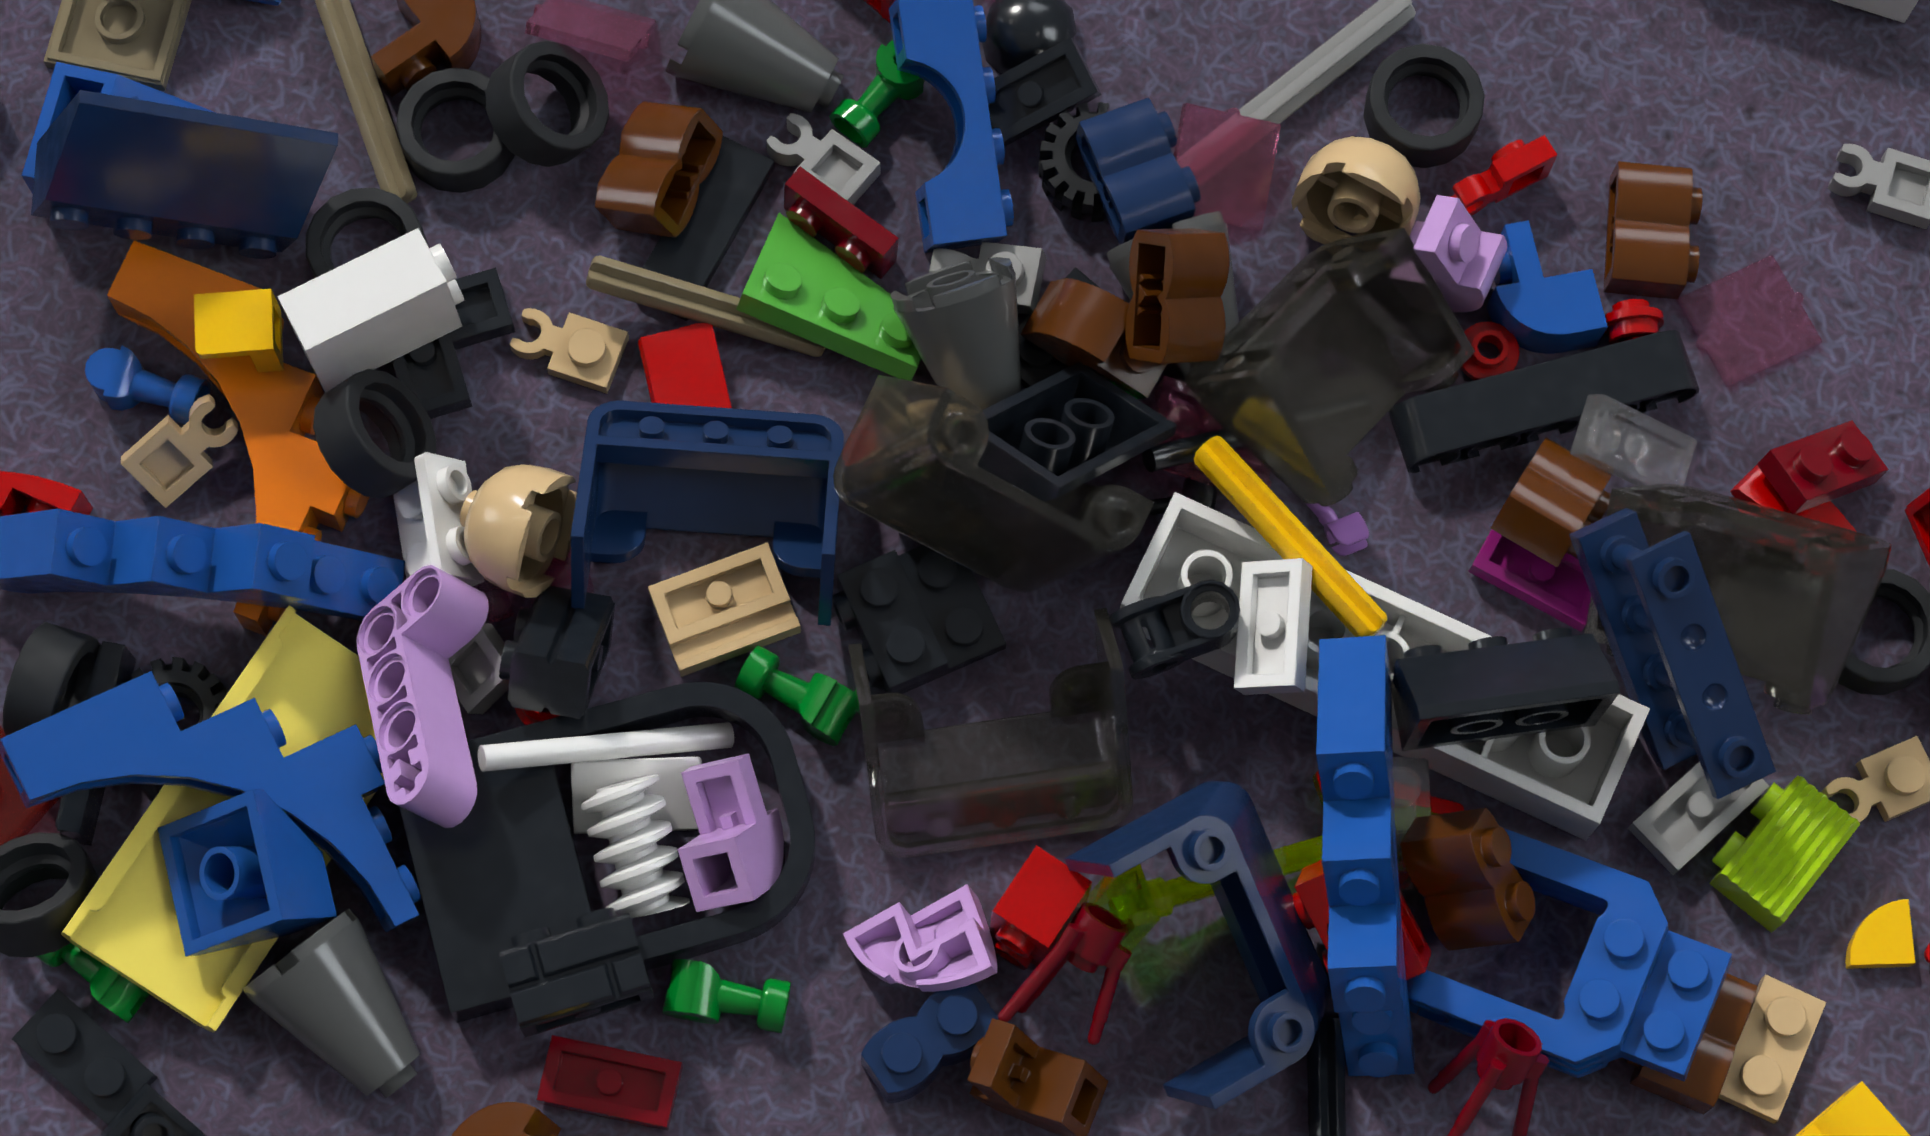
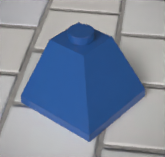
[158,789,337,957]

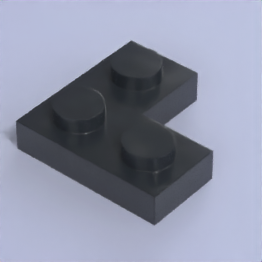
[392,267,515,419]

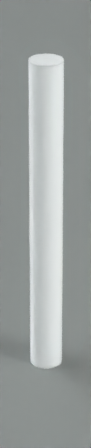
[478,722,734,772]

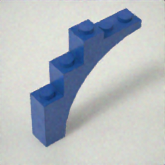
[0,509,405,621]
[1316,635,1415,1077]
[0,671,421,932]

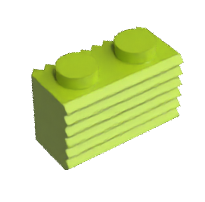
[1709,775,1860,933]

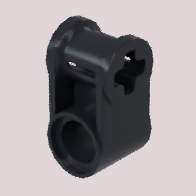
[1109,580,1240,679]

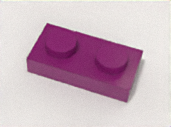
[1468,529,1595,632]

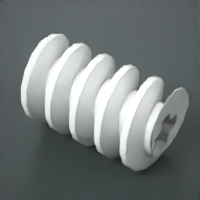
[581,774,690,918]

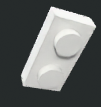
[1234,558,1313,695]

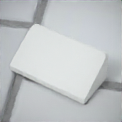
[571,757,702,834]

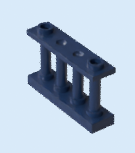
[1569,508,1776,799]

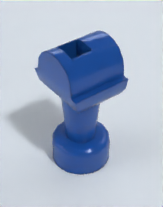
[85,345,211,425]

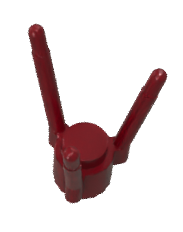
[998,902,1132,1045]
[1428,1018,1549,1136]

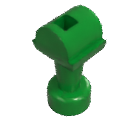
[829,40,925,148]
[734,645,862,746]
[36,943,150,1023]
[662,959,791,1033]

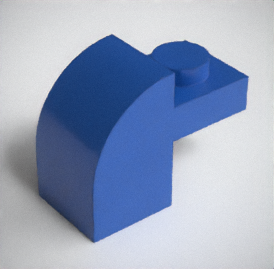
[1486,220,1608,354]

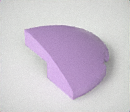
[843,884,997,992]

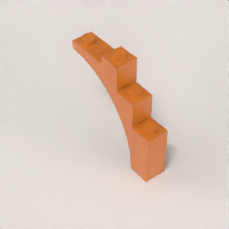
[107,240,369,637]

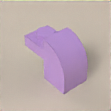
[1393,195,1508,312]
[677,753,784,912]

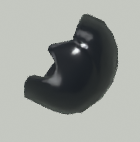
[982,0,1077,75]

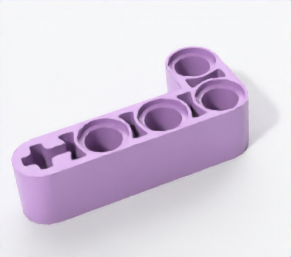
[356,565,489,828]

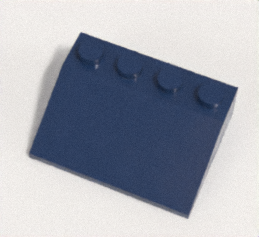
[31,90,338,259]

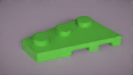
[736,213,921,383]

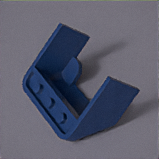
[571,400,844,626]
[1064,781,1330,1109]

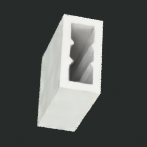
[277,228,465,393]

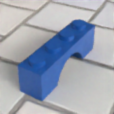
[889,0,1014,253]

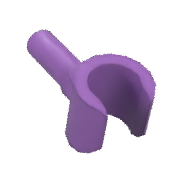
[1294,480,1369,556]

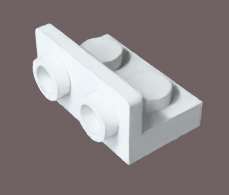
[393,452,485,586]

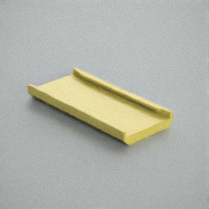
[61,605,384,1033]

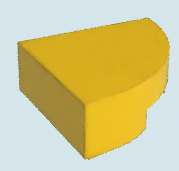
[1845,899,1915,969]

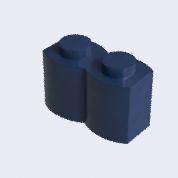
[1076,97,1201,245]
[861,983,998,1103]

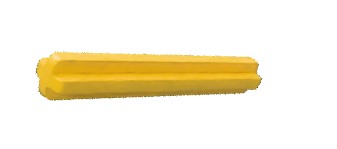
[1194,435,1387,637]

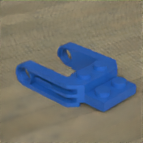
[1407,828,1732,1082]

